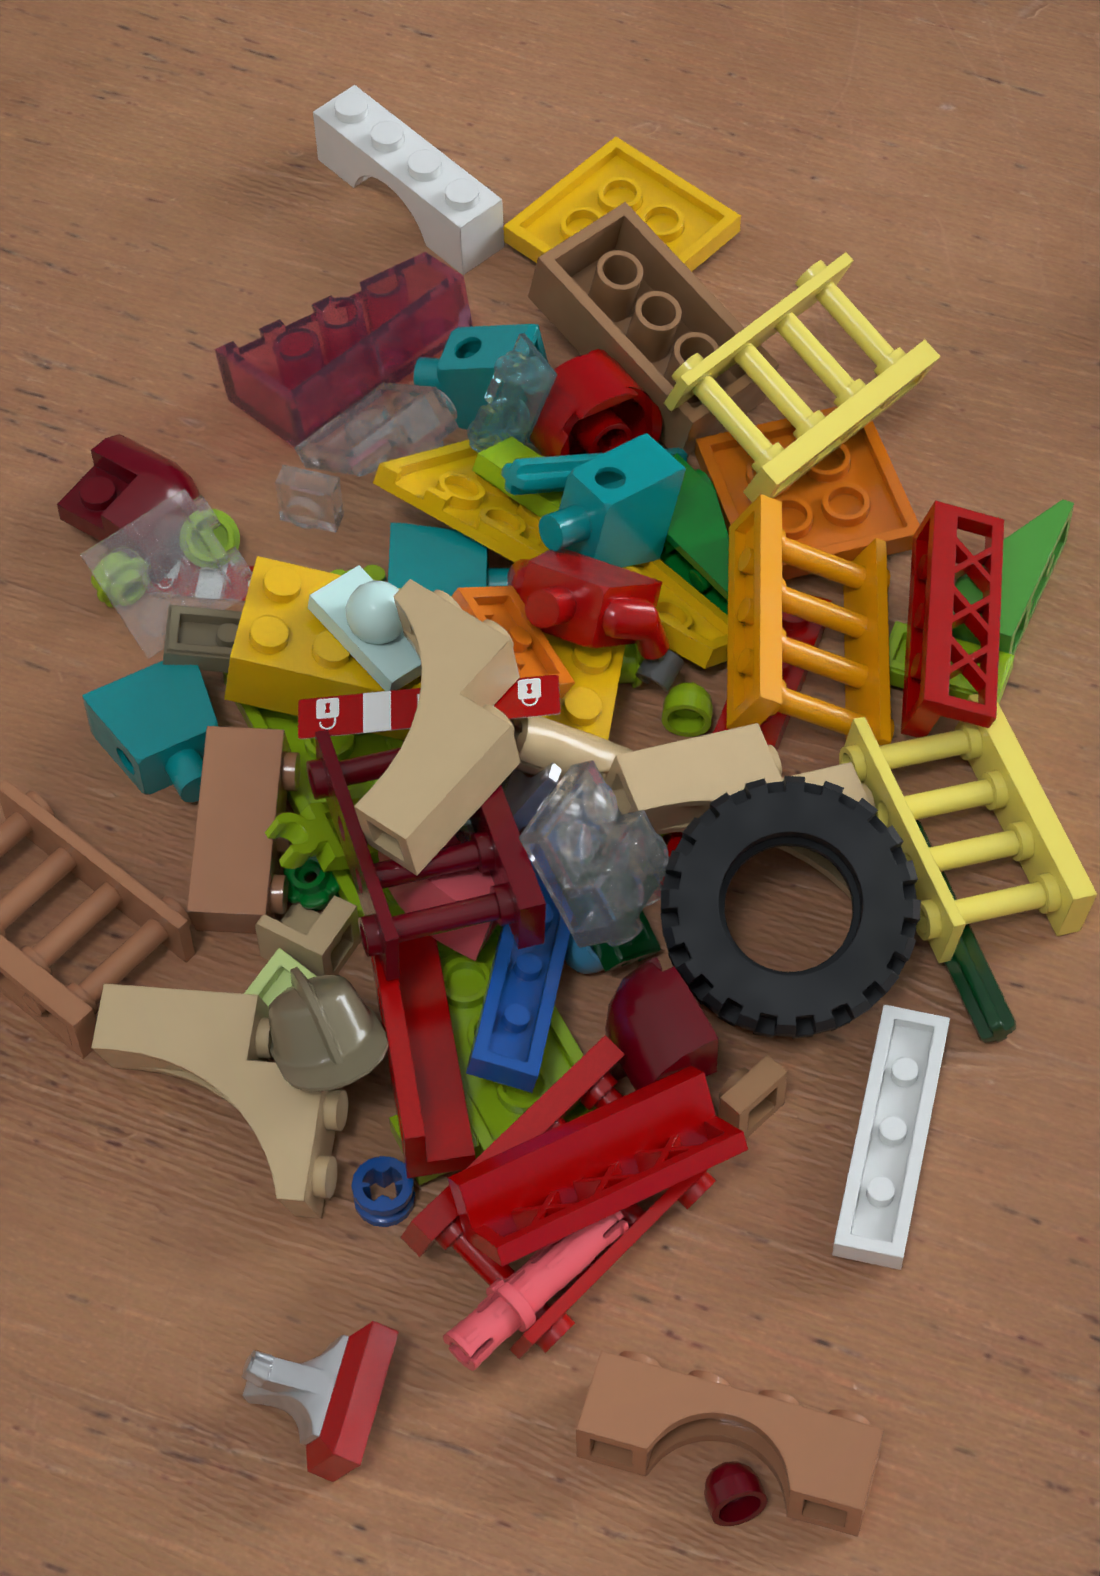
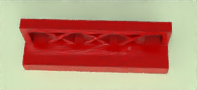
[901,500,1004,738]
[371,936,475,1179]
[447,1066,748,1267]

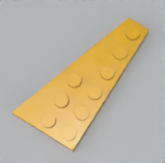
[373,430,728,669]

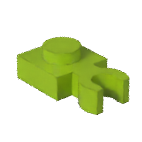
[265,798,379,872]

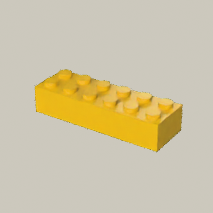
[224,556,625,740]

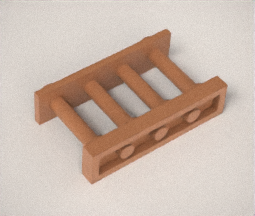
[0,779,195,1059]

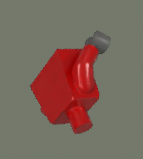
[507,548,684,692]

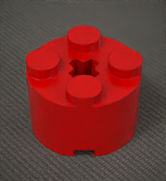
[524,349,662,457]

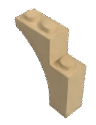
[354,579,520,876]
[602,723,875,899]
[91,984,348,1218]

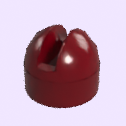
[704,1461,768,1526]

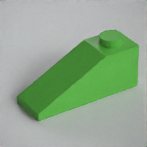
[952,499,1074,655]

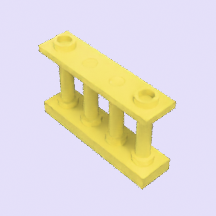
[664,252,941,502]
[839,694,1097,963]

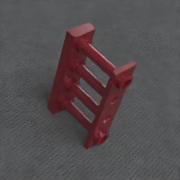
[307,729,546,981]

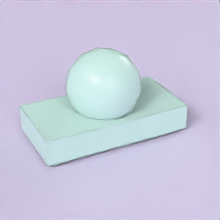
[308,565,422,691]

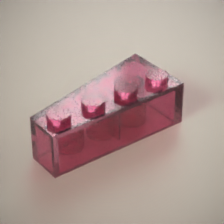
[214,252,473,453]

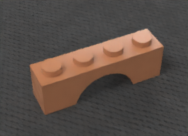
[576,1350,884,1537]

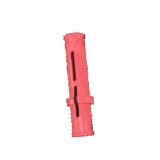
[443,1211,629,1371]

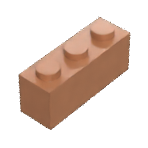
[187,726,300,934]

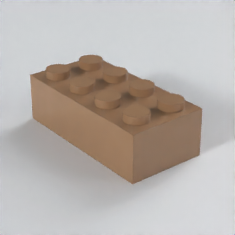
[528,202,779,454]

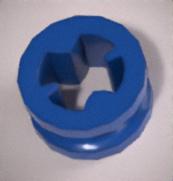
[351,1156,415,1227]

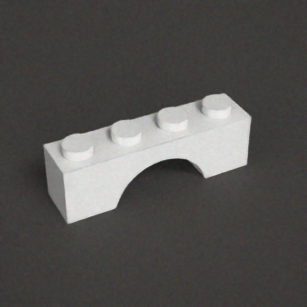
[313,85,504,275]

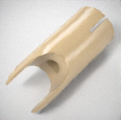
[509,716,633,799]

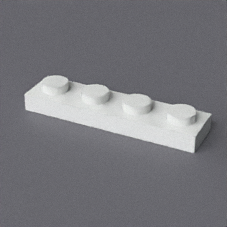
[832,1005,950,1270]

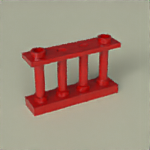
[400,1035,717,1359]

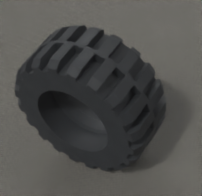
[660,776,921,1039]

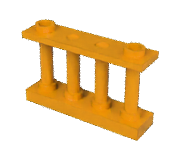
[727,494,894,746]

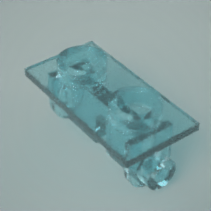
[467,333,557,452]

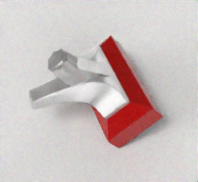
[242,1321,399,1482]

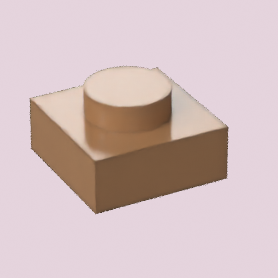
[719,1054,788,1139]

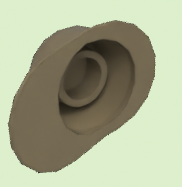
[268,967,388,1092]

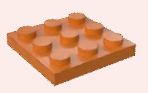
[695,406,920,580]

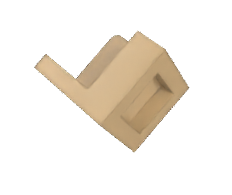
[255,895,361,976]

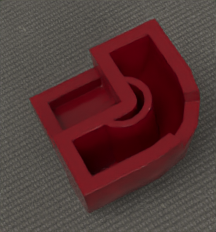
[57,434,204,585]
[605,957,719,1091]

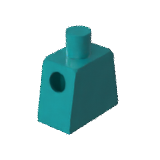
[414,324,550,443]
[539,433,686,568]
[388,523,510,596]
[82,661,218,802]

